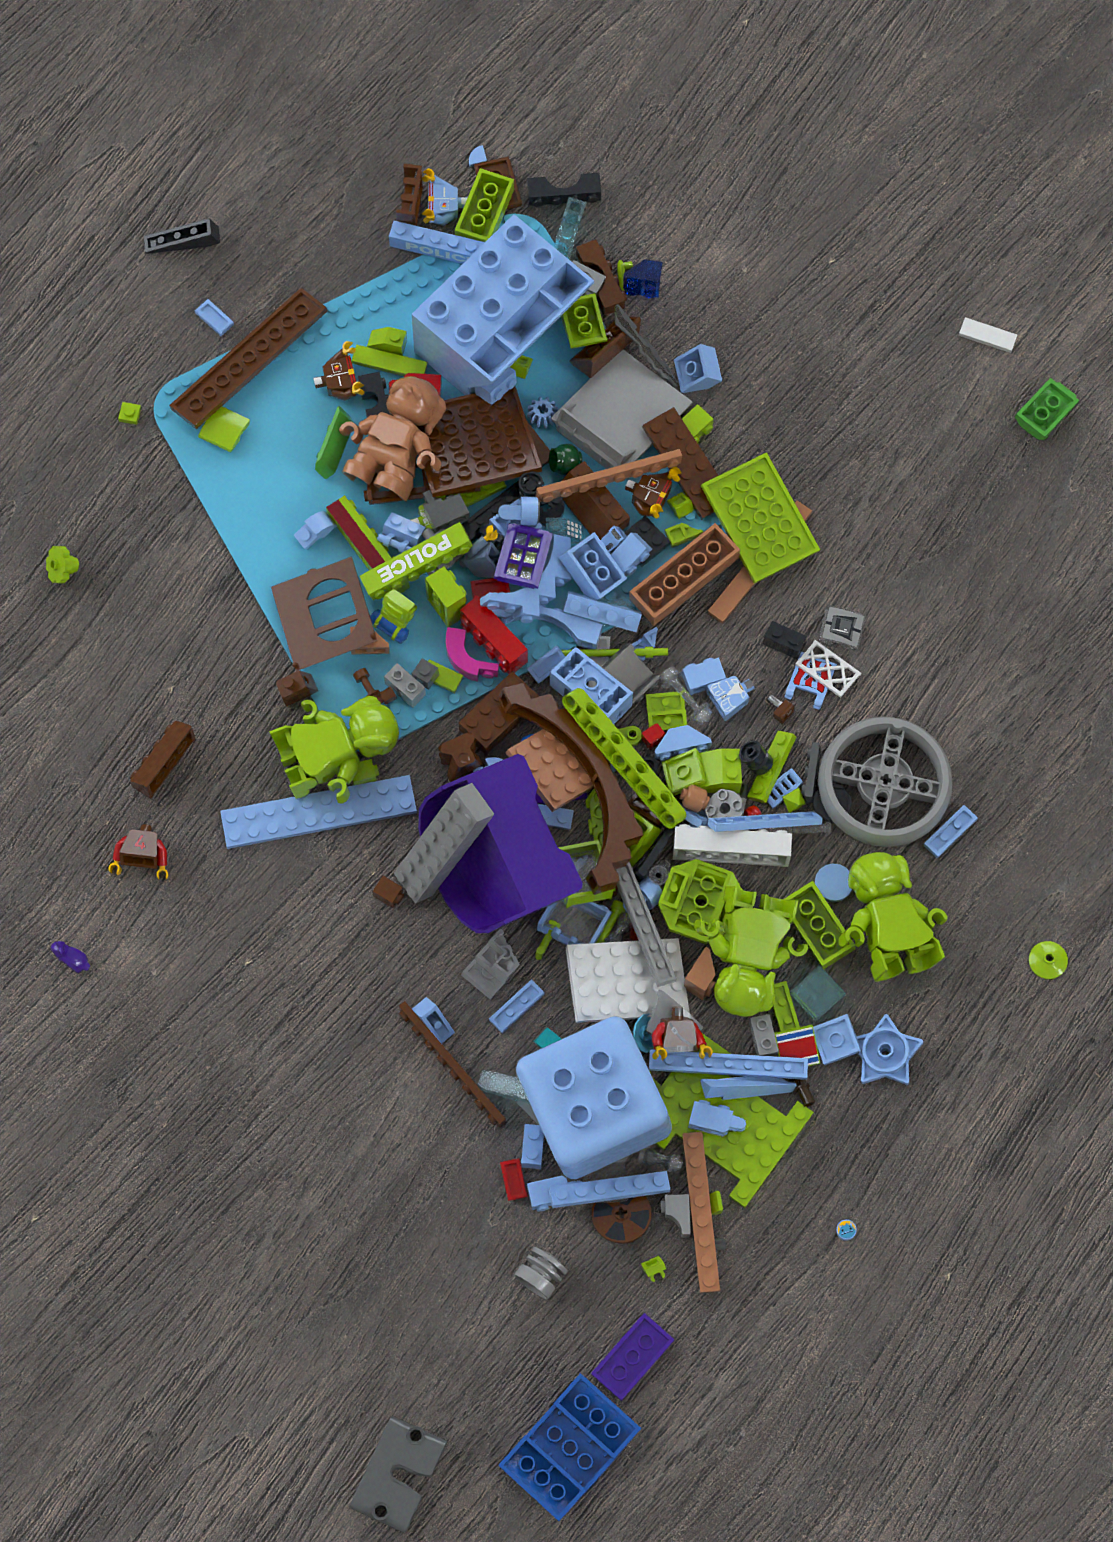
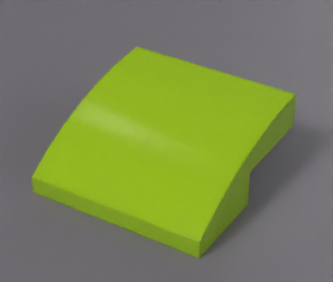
[198,406,250,453]
[645,691,687,730]

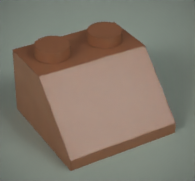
[684,947,716,1000]

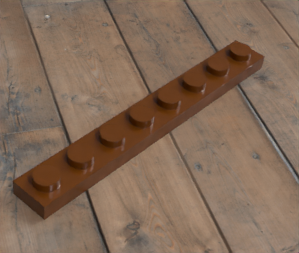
[398,1001,506,1128]

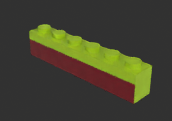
[326,495,410,593]

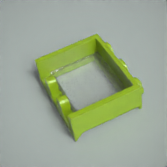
[558,840,615,909]

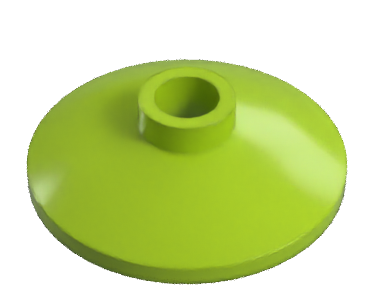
[1029,941,1068,979]

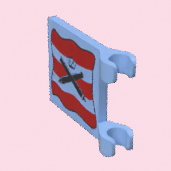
[784,652,837,710]

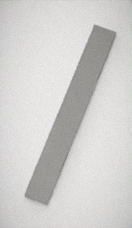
[615,862,677,987]

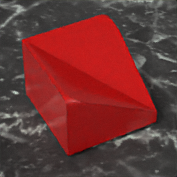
[641,723,665,750]

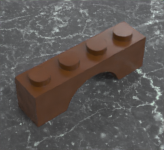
[576,239,627,316]

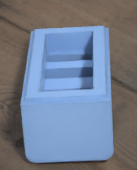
[767,768,803,809]

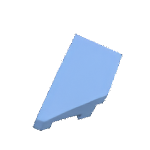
[632,627,658,661]

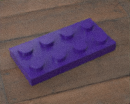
[591,1313,675,1401]

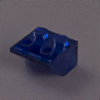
[623,259,663,298]

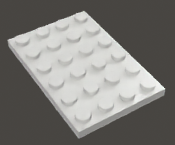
[565,938,690,1023]

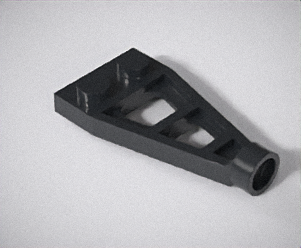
[633,822,683,883]

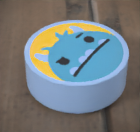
[836,1220,857,1241]

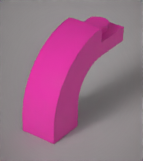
[446,627,499,682]

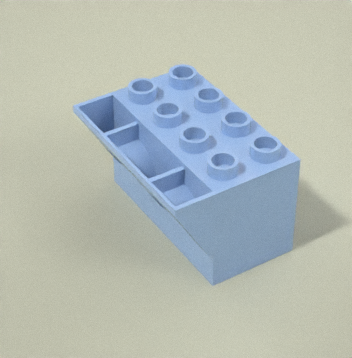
[412,214,594,395]

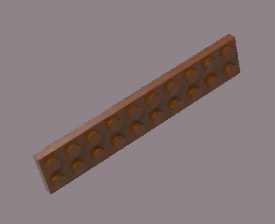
[169,288,328,429]

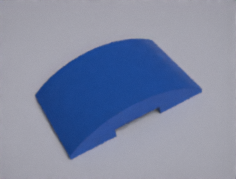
[498,1373,641,1521]

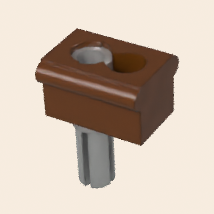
[768,695,795,724]

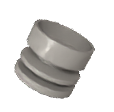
[514,1247,568,1300]

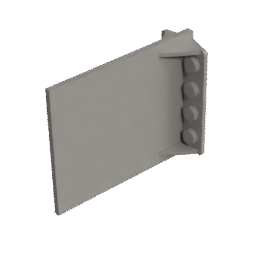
[551,350,693,469]

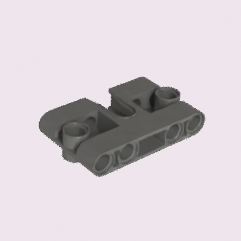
[349,1415,447,1533]

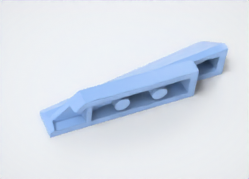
[700,1076,796,1100]

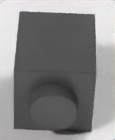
[412,658,439,690]

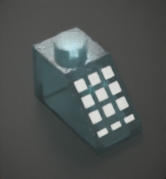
[546,518,583,543]

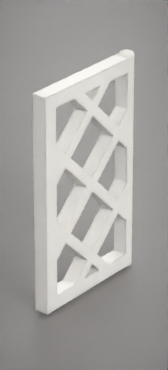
[795,640,861,698]

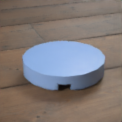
[815,863,852,902]

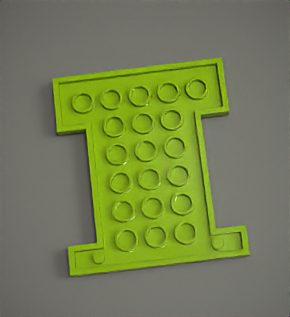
[655,1033,814,1208]

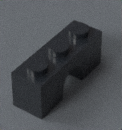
[358,372,393,417]

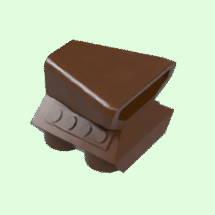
[438,733,484,782]

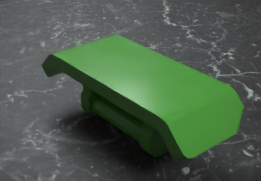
[315,406,353,479]

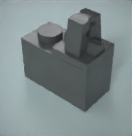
[423,490,469,533]

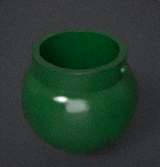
[548,444,582,475]

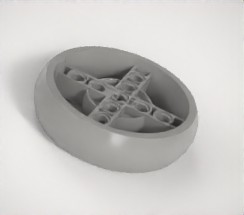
[818,717,952,847]

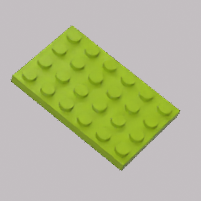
[701,452,820,584]

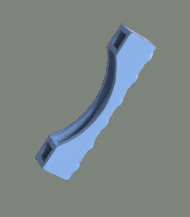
[491,592,603,649]

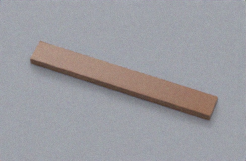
[708,500,812,624]

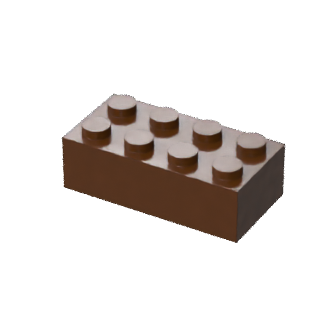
[459,671,540,755]

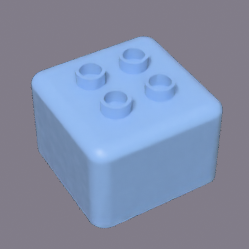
[516,1016,672,1179]

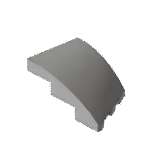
[461,928,520,1000]
[646,989,704,1035]

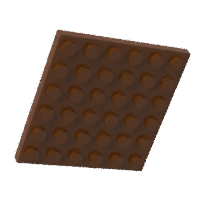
[417,386,542,498]

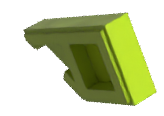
[665,523,703,548]

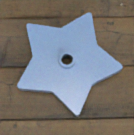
[856,1014,923,1085]

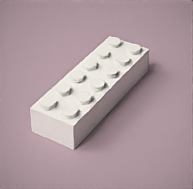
[673,824,792,867]

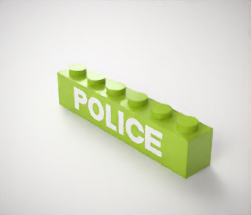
[360,522,473,601]

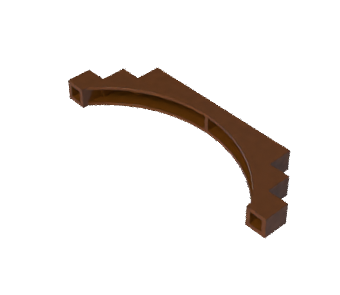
[498,683,643,895]

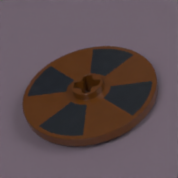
[592,1196,651,1244]

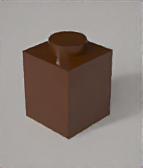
[372,876,404,908]

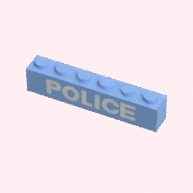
[389,221,485,264]

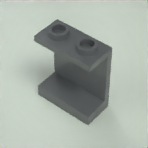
[602,643,660,703]

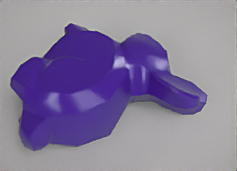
[50,941,90,973]

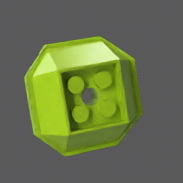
[658,859,742,944]

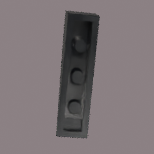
[144,218,220,254]

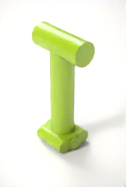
[535,920,561,960]

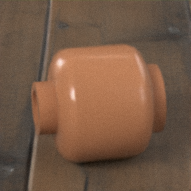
[680,785,710,813]

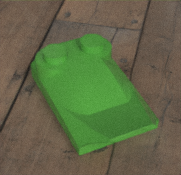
[1015,378,1079,440]

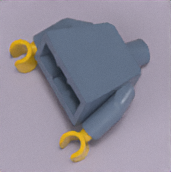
[460,525,517,578]

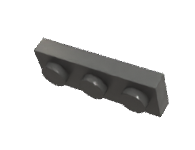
[802,742,821,803]

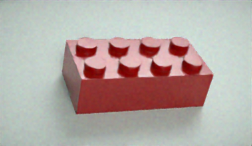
[460,596,528,674]

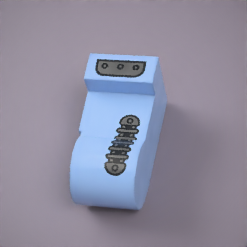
[600,526,627,555]

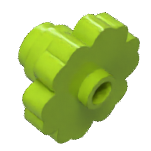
[46,546,79,583]

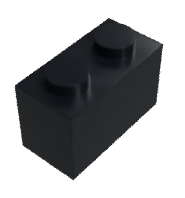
[763,621,807,659]

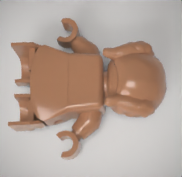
[339,376,446,502]

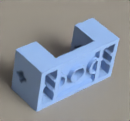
[550,647,633,724]

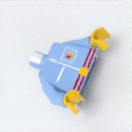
[422,168,468,226]

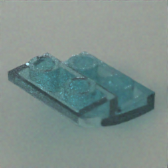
[790,965,846,1021]

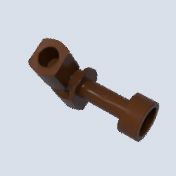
[353,668,397,705]

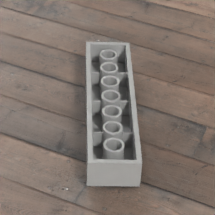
[394,783,494,904]

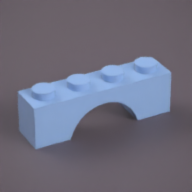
[563,591,642,632]

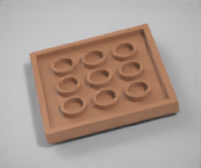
[506,729,594,812]

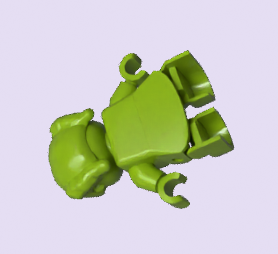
[269,696,399,804]
[839,852,947,982]
[694,886,808,1017]

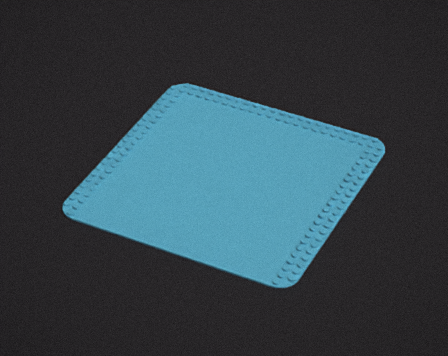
[154,214,728,752]

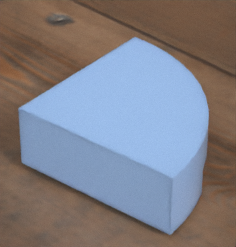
[469,145,487,168]

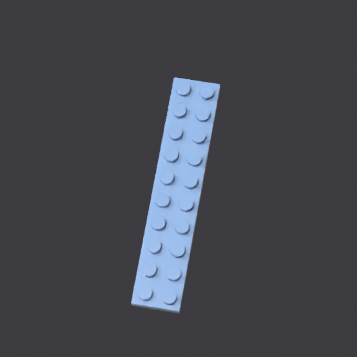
[220,775,417,849]

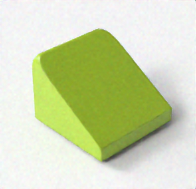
[510,355,533,379]
[667,492,694,519]
[709,1191,723,1215]

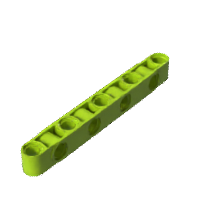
[562,688,687,828]

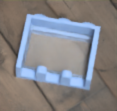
[537,893,612,946]

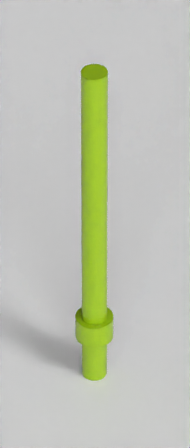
[561,646,668,658]

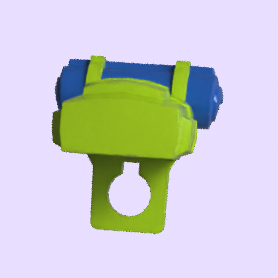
[370,589,417,643]

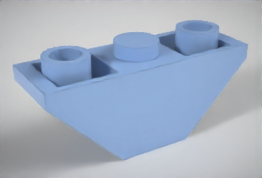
[654,725,712,761]

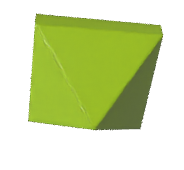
[782,788,806,813]

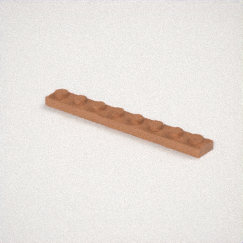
[536,449,682,502]
[682,1132,720,1293]

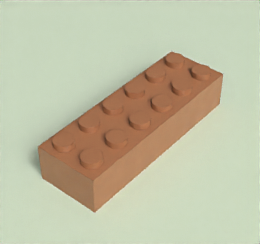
[629,523,740,626]

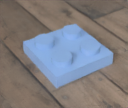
[813,1014,862,1065]

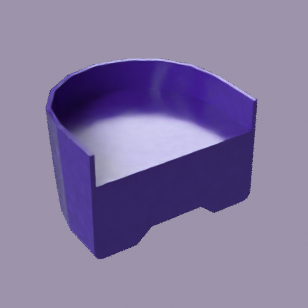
[418,754,583,933]

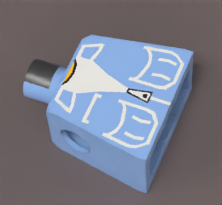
[706,676,755,721]

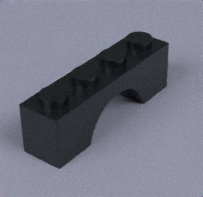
[527,172,601,207]

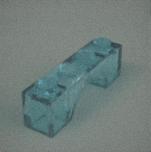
[554,197,586,260]

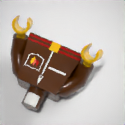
[313,341,364,401]
[625,467,682,519]

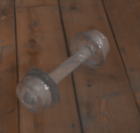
[659,666,713,726]

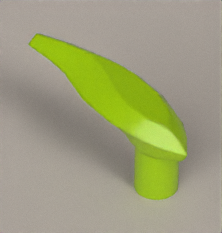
[617,260,633,291]

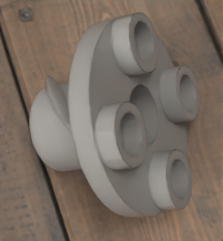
[705,789,744,819]

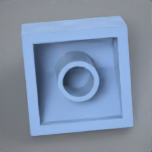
[674,344,722,393]

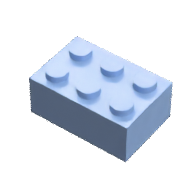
[558,532,627,600]

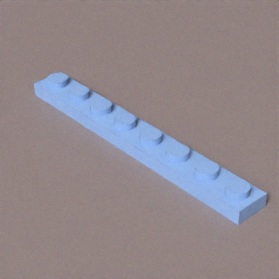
[649,1050,808,1080]

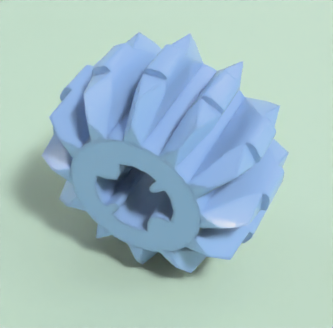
[527,397,559,429]

